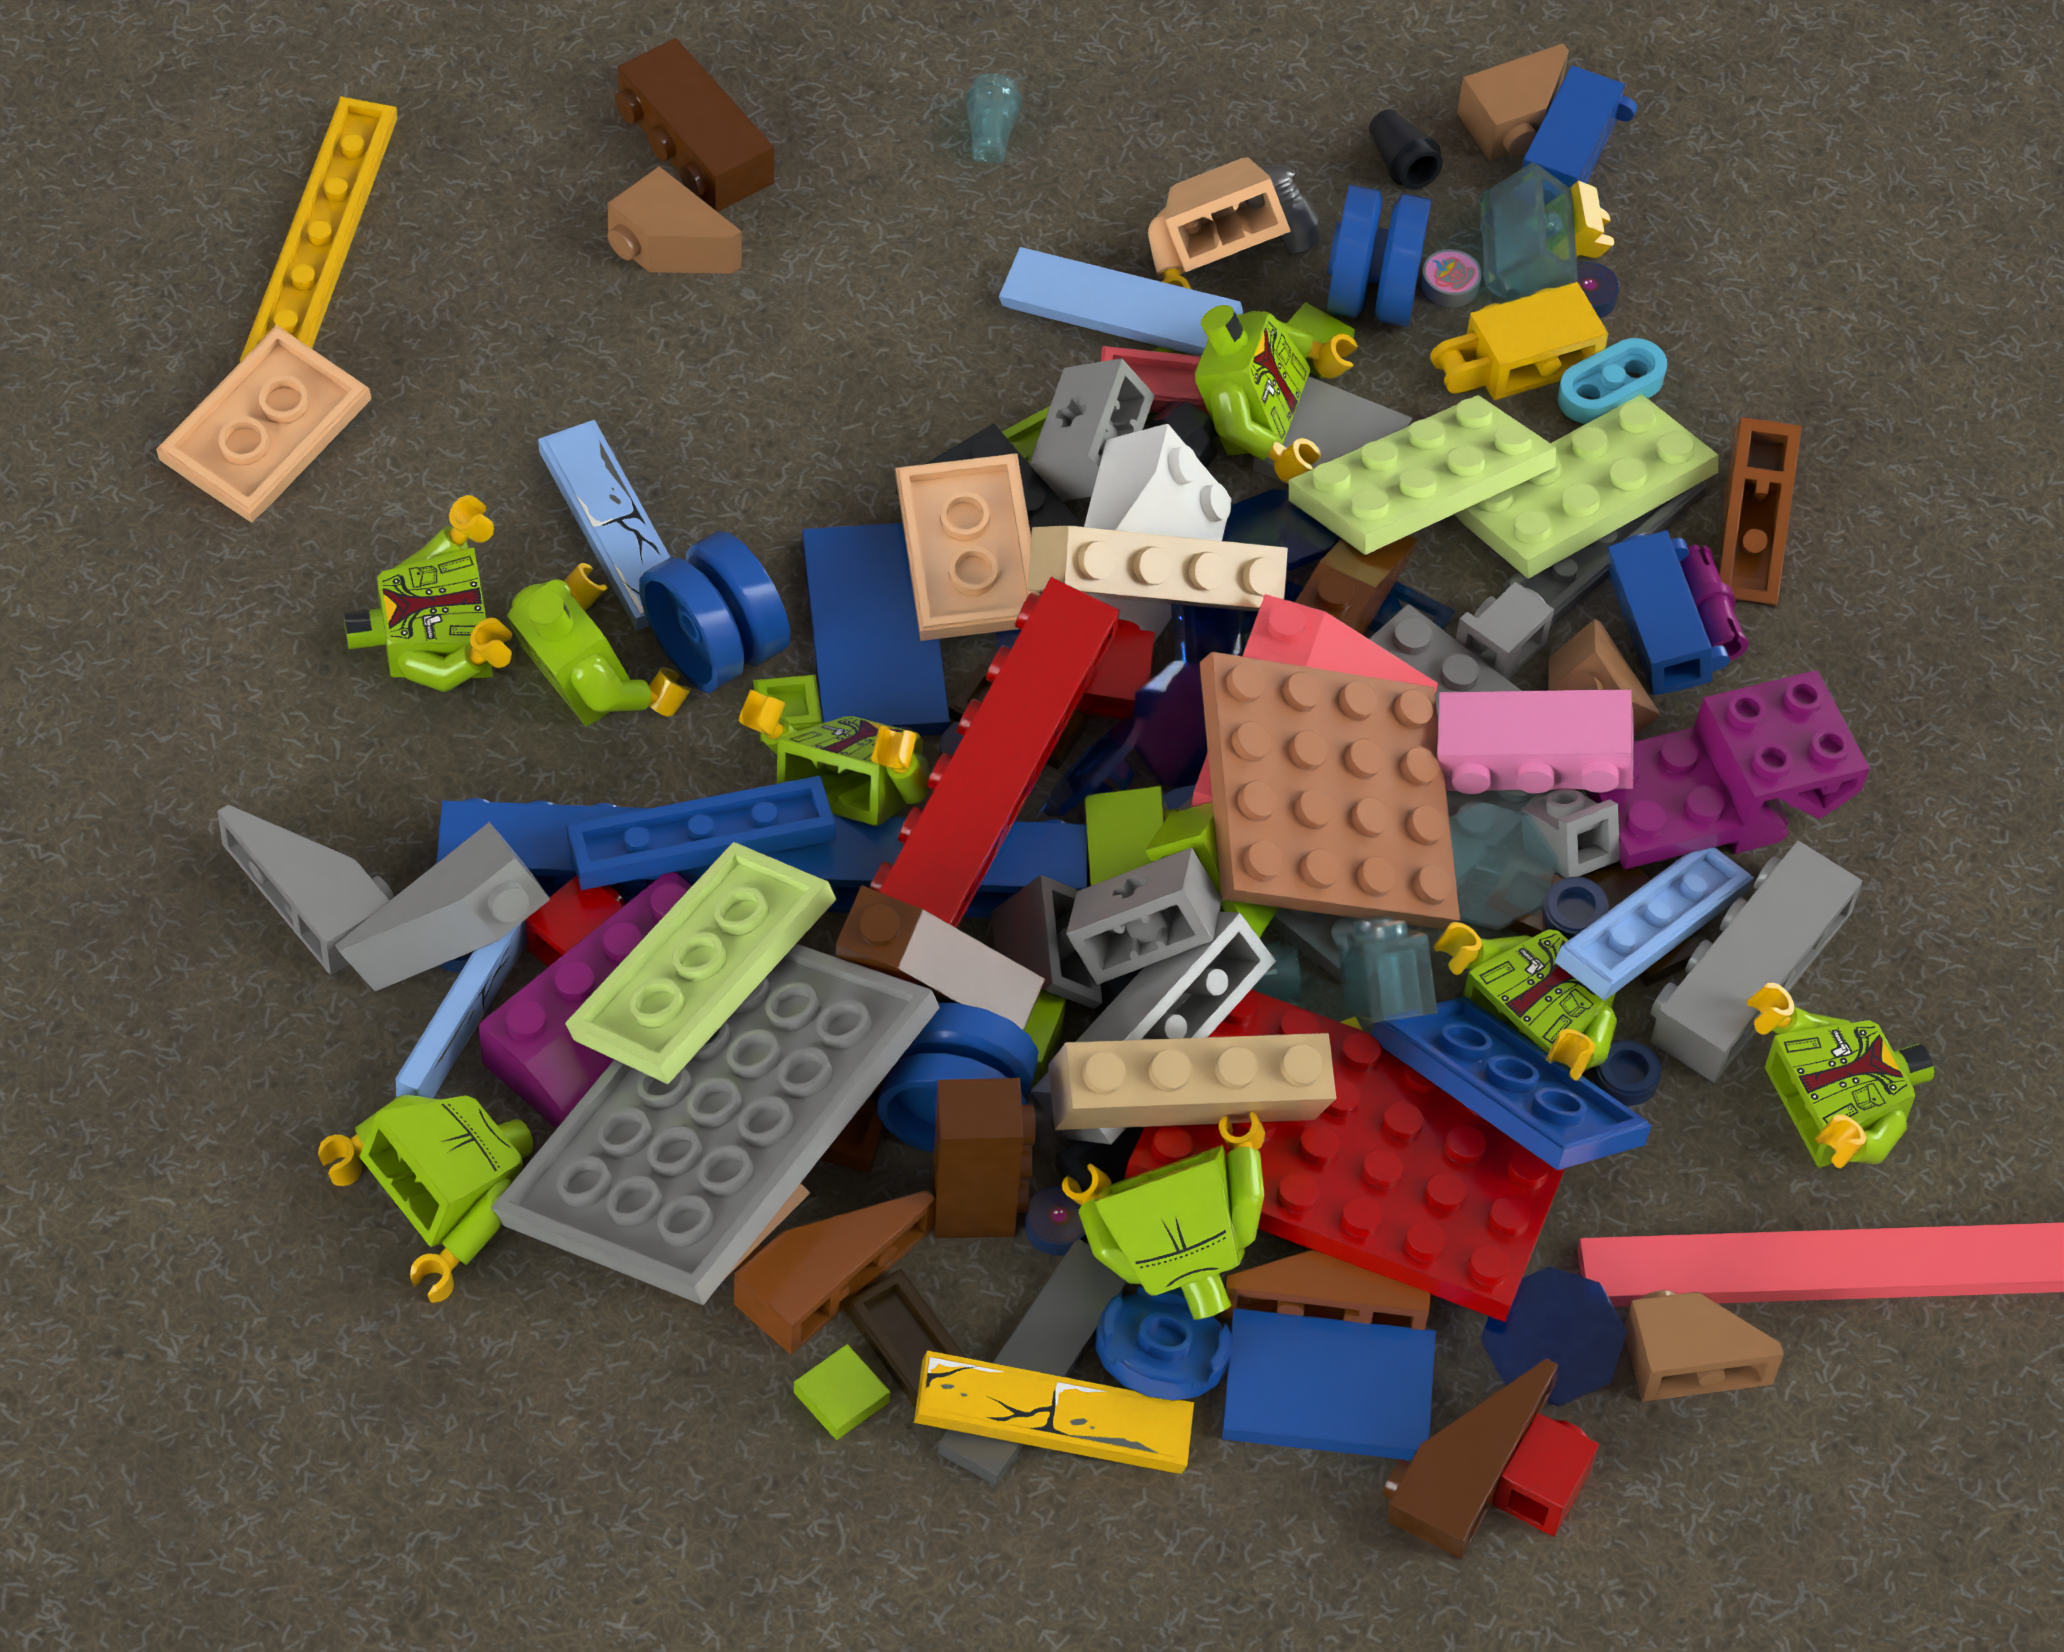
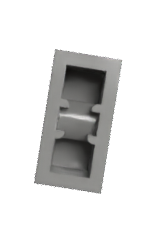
[1029,358,1155,501]
[1066,847,1221,985]

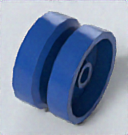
[1326,185,1432,327]
[639,531,790,693]
[877,1003,1039,1153]

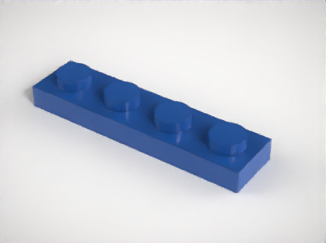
[566,776,836,890]

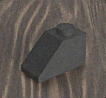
[991,875,1102,1009]

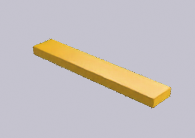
[240,96,398,362]

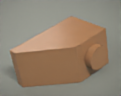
[1457,43,1569,161]
[607,166,742,274]
[1548,619,1661,737]
[1623,1290,1784,1402]

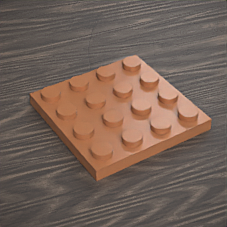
[1200,652,1460,930]

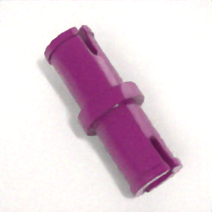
[1679,545,1749,661]

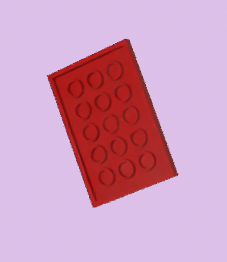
[1125,989,1566,1322]

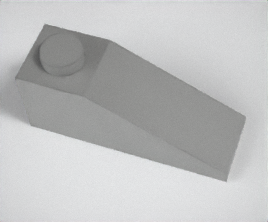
[217,805,395,975]
[335,822,550,991]

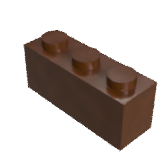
[615,38,774,212]
[932,1078,1035,1238]

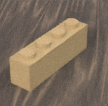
[1028,526,1288,611]
[1048,1033,1336,1130]

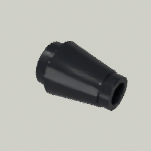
[1369,109,1443,189]

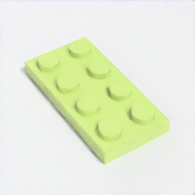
[1455,394,1719,579]
[1289,395,1556,555]
[565,842,836,1084]

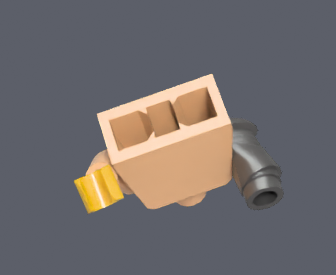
[1148,157,1322,289]

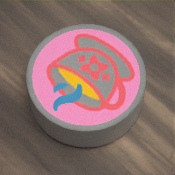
[1421,249,1481,307]

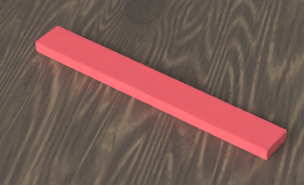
[1577,1223,2064,1308]

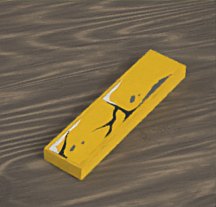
[914,1351,1194,1474]

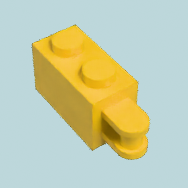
[1430,282,1608,400]

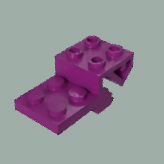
[1584,670,1870,869]

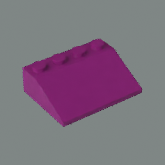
[479,872,692,1129]

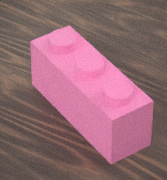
[1437,689,1634,794]

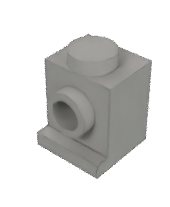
[1455,582,1554,680]
[1521,789,1620,878]

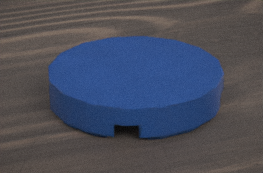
[1096,1286,1232,1401]

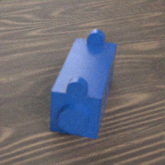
[1517,65,1637,209]
[1608,530,1730,695]

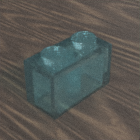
[1480,162,1578,302]
[1336,916,1437,1023]

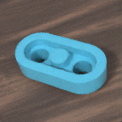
[1557,338,1667,424]

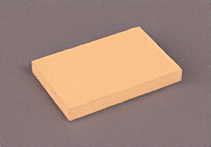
[156,325,371,523]
[895,453,1041,641]

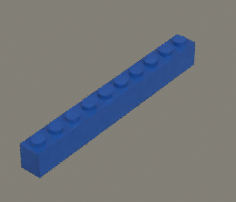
[436,798,1087,918]

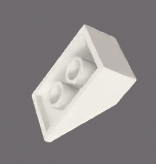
[1084,424,1232,642]

